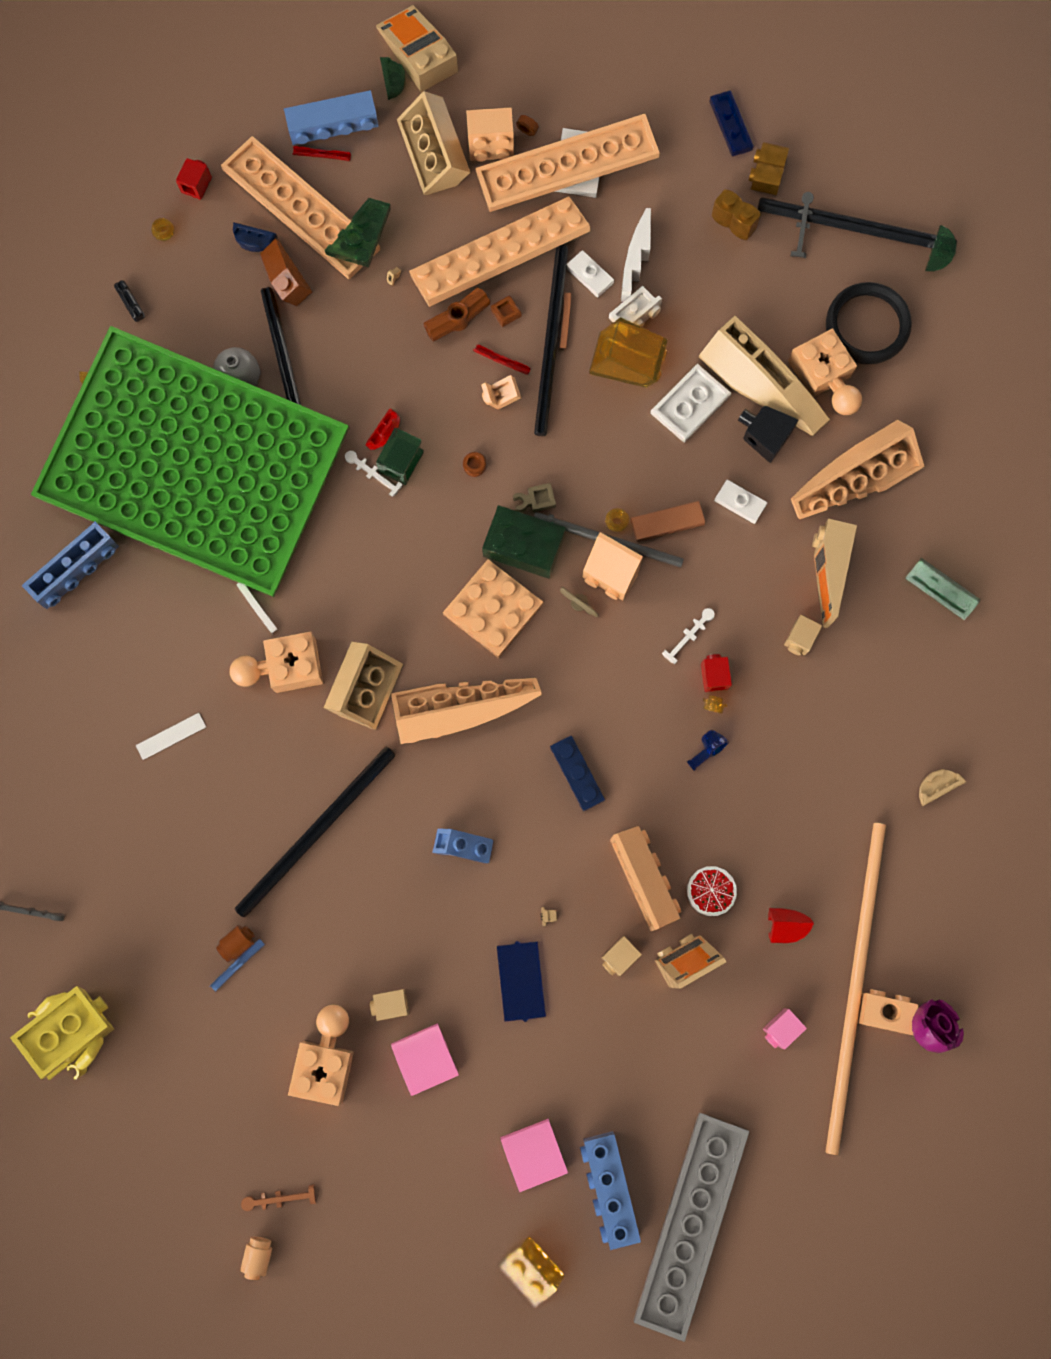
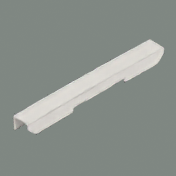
[236,583,278,635]

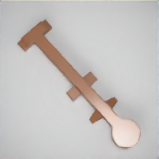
[241,1185,316,1211]

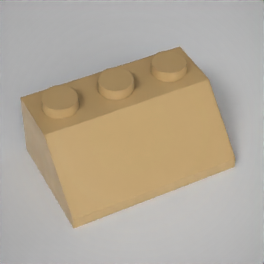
[323,642,403,730]

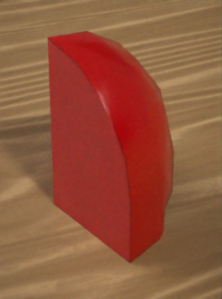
[768,908,814,943]

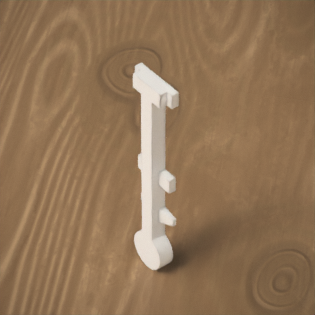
[345,451,403,497]
[662,608,715,664]

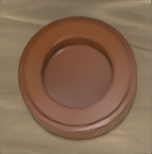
[516,115,539,136]
[463,452,486,477]

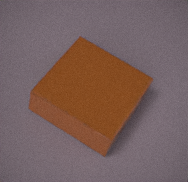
[490,295,522,327]

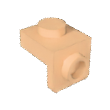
[481,375,521,410]

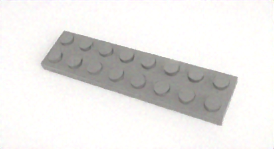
[633,1112,749,1342]

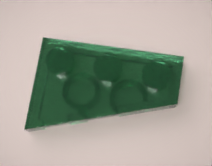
[325,198,391,268]

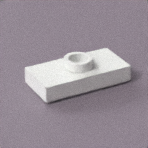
[566,250,614,298]
[714,480,767,524]

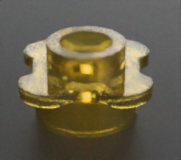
[703,695,728,713]

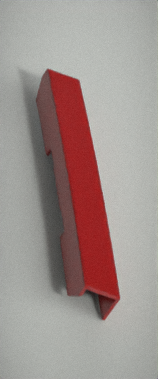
[292,146,351,161]
[473,344,531,375]

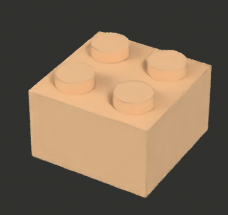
[466,108,514,162]

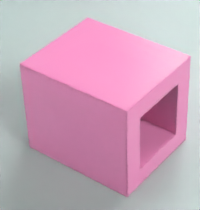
[763,1008,807,1050]

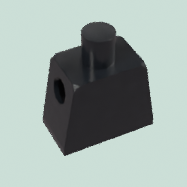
[738,406,799,463]

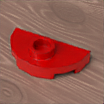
[365,408,400,450]

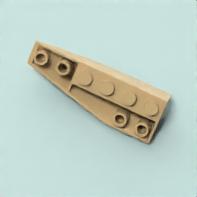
[699,316,830,436]

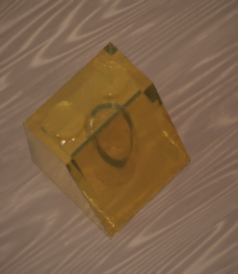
[589,317,668,388]

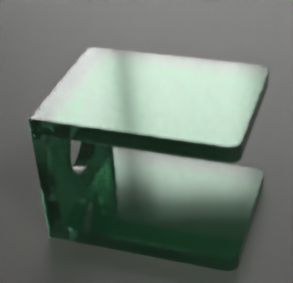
[376,428,424,485]

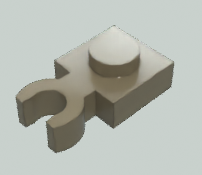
[513,483,556,513]

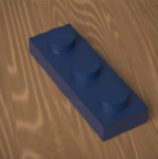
[550,735,605,812]

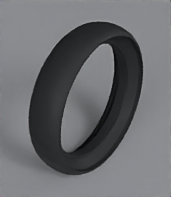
[826,282,912,364]

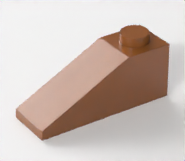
[260,239,313,306]

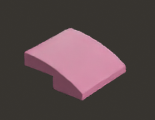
[391,1023,459,1096]
[500,1119,568,1192]

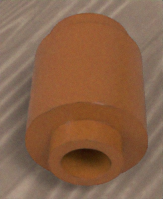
[216,925,255,962]

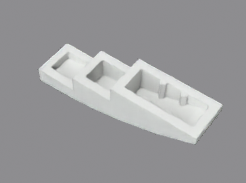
[621,208,651,302]

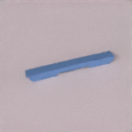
[209,939,265,992]

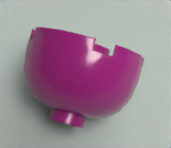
[912,999,964,1053]

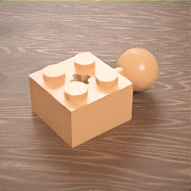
[788,328,862,415]
[230,632,323,693]
[288,1005,354,1106]

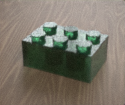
[482,505,565,579]

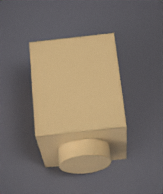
[784,615,822,656]
[601,936,642,976]
[370,989,409,1021]

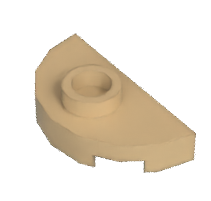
[919,769,966,806]

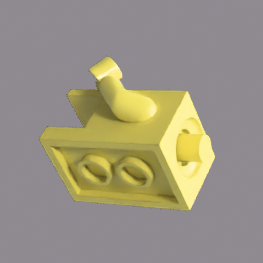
[10,986,114,1080]

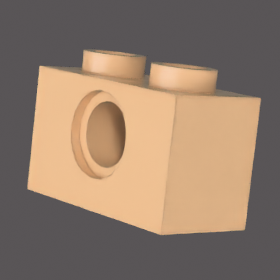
[858,989,918,1035]

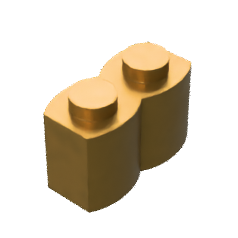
[748,142,789,195]
[712,189,761,240]

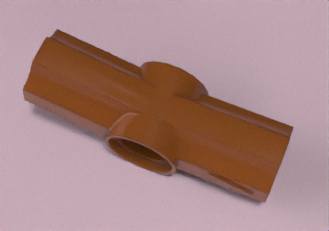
[423,287,490,342]

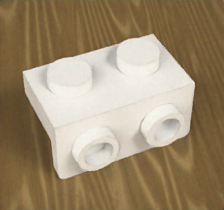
[609,286,662,336]

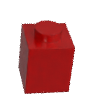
[176,158,212,200]
[701,654,732,692]

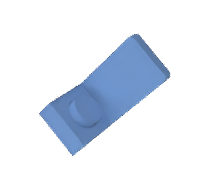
[432,829,493,863]

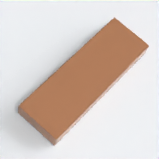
[631,501,705,542]

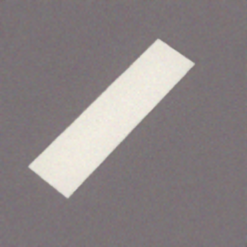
[136,713,206,760]

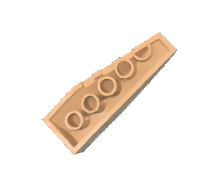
[791,420,925,519]
[391,678,542,744]

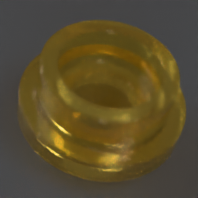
[151,218,175,241]
[605,508,629,532]

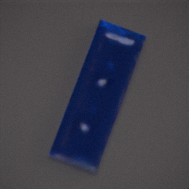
[709,90,754,157]

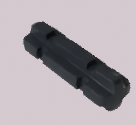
[114,280,145,322]

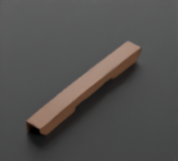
[559,293,571,351]

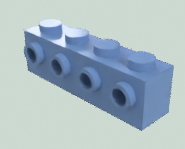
[284,90,379,145]
[22,522,119,609]
[580,1131,641,1250]

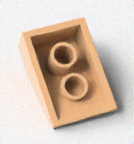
[582,532,643,601]

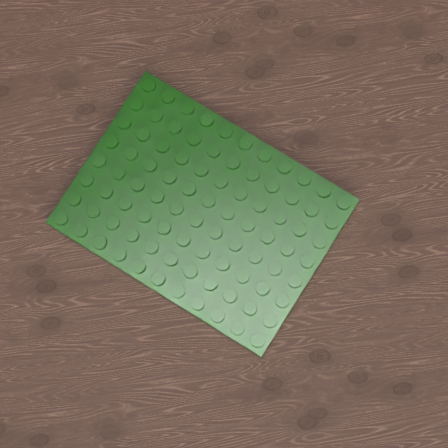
[31,326,349,597]

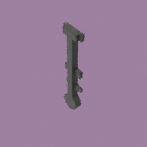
[790,192,814,258]
[0,902,65,921]

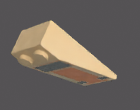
[376,5,458,92]
[812,519,857,628]
[654,934,726,989]

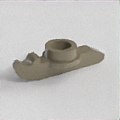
[560,587,599,617]

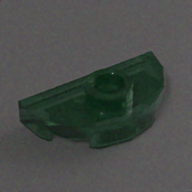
[380,57,406,100]
[925,225,957,272]

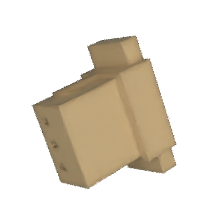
[387,267,401,286]
[540,907,557,926]

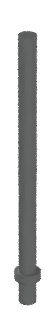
[533,512,684,568]

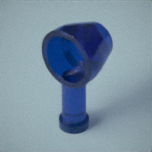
[687,730,729,771]

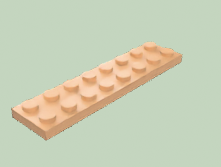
[476,114,660,212]
[221,136,380,280]
[409,196,590,307]

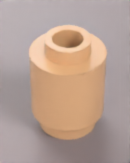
[240,1236,272,1280]

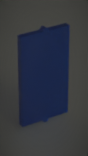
[497,941,546,1022]

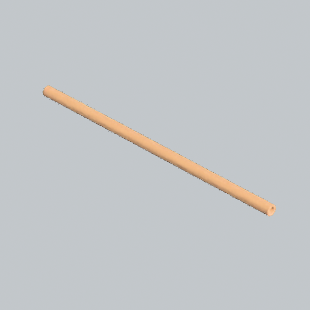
[825,823,886,1155]

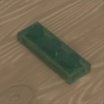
[905,558,981,620]

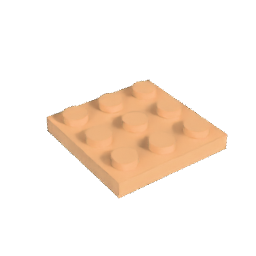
[443,559,543,658]

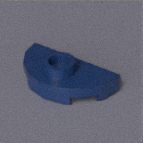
[232,222,278,252]

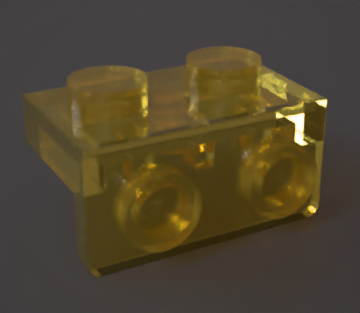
[500,1237,564,1308]

